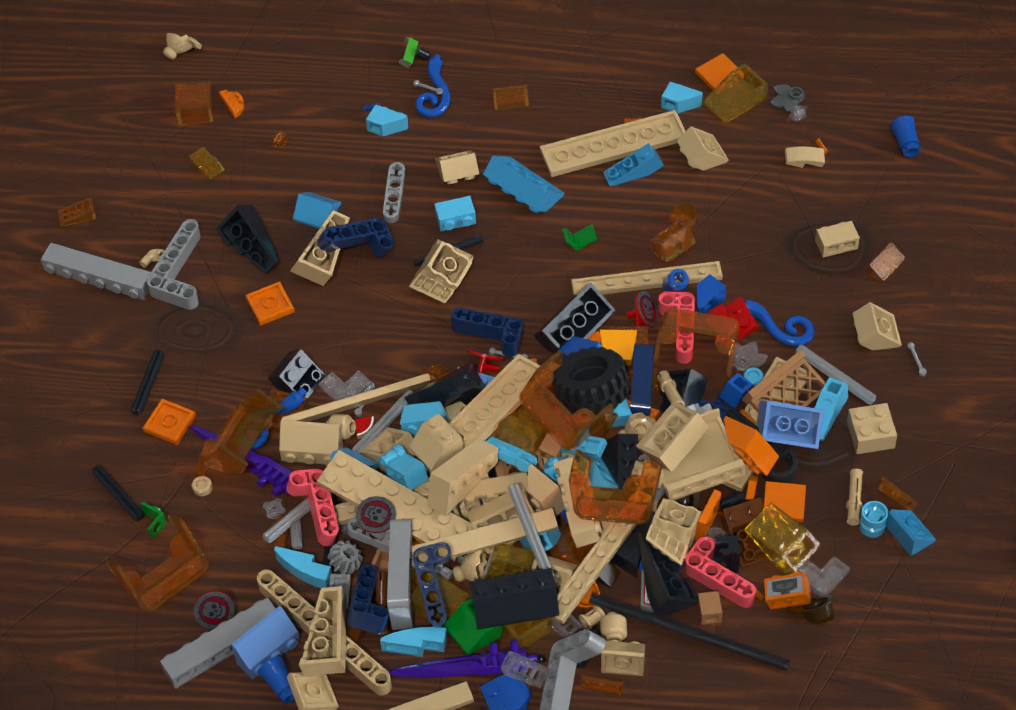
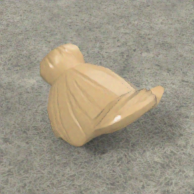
[163,33,202,60]
[618,413,656,442]
[453,549,487,582]

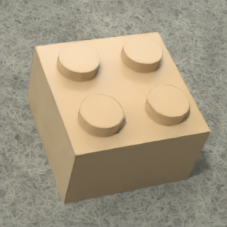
[847,403,897,454]

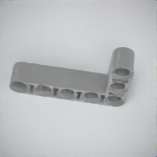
[147,219,201,310]
[387,519,414,630]
[540,629,606,710]

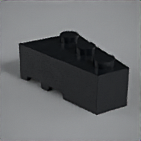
[610,509,655,578]

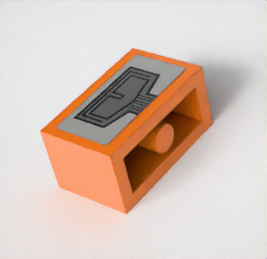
[764,572,811,610]

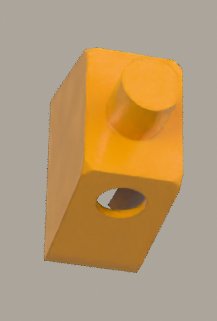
[600,330,637,366]

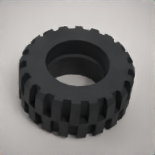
[551,347,630,417]

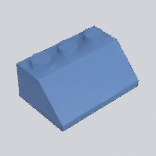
[757,401,824,449]
[231,606,300,679]

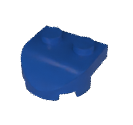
[480,675,531,710]

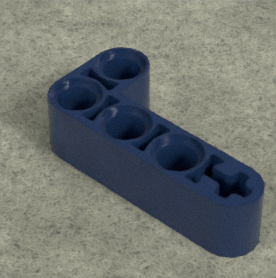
[317,218,394,257]
[451,308,523,357]
[631,344,654,416]
[413,542,452,628]
[347,564,389,634]

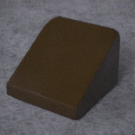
[595,562,621,588]

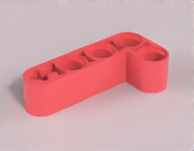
[658,292,695,364]
[286,469,339,546]
[685,537,756,608]

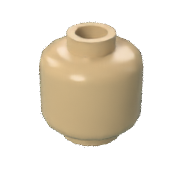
[326,414,356,440]
[600,612,627,642]

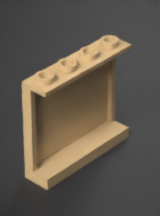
[643,408,745,500]

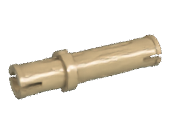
[657,371,685,406]
[846,469,863,526]

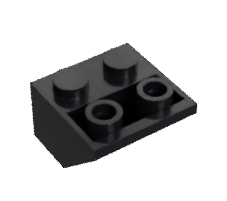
[267,349,326,403]

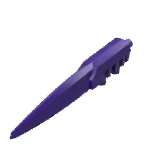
[189,425,298,497]
[387,639,538,678]

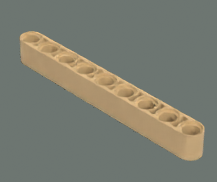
[257,570,392,696]

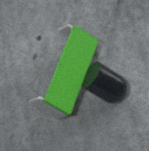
[398,37,431,68]

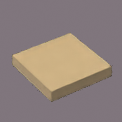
[287,672,339,710]

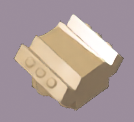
[409,240,473,303]
[645,498,702,567]

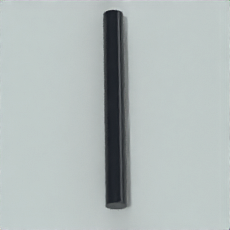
[413,235,484,267]

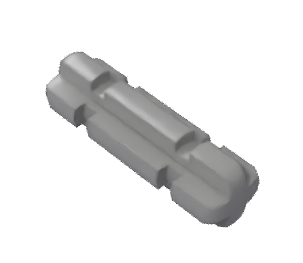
[290,518,303,550]

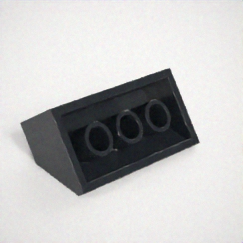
[534,282,616,357]
[598,434,638,514]
[469,568,559,630]

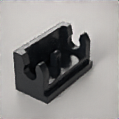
[713,535,740,574]

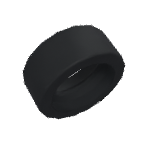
[761,445,798,483]

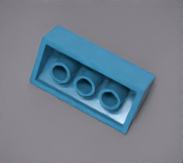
[483,156,565,213]

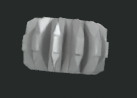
[327,540,363,574]

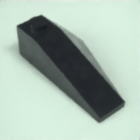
[216,205,279,274]
[404,362,486,409]
[660,368,708,413]
[638,532,699,615]

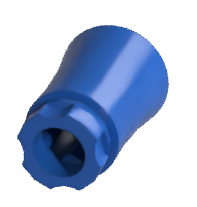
[890,116,920,158]
[662,269,689,292]
[257,656,295,704]

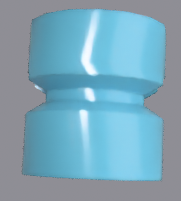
[859,501,888,538]

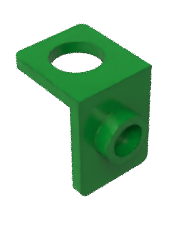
[562,225,597,251]
[141,502,167,540]

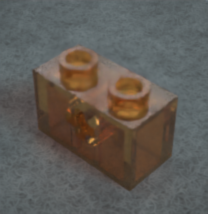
[650,220,696,263]

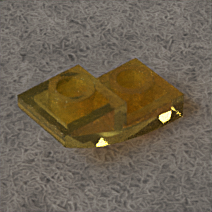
[189,147,225,180]

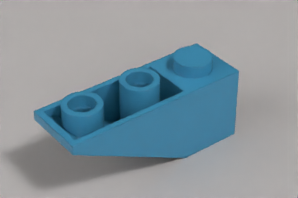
[603,143,664,186]

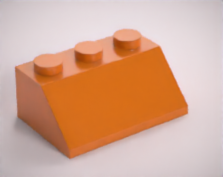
[724,416,779,476]

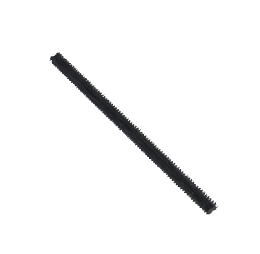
[589,592,790,671]

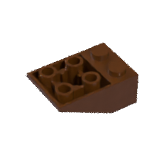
[718,497,780,568]

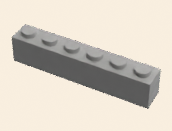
[41,243,151,300]
[160,597,275,689]

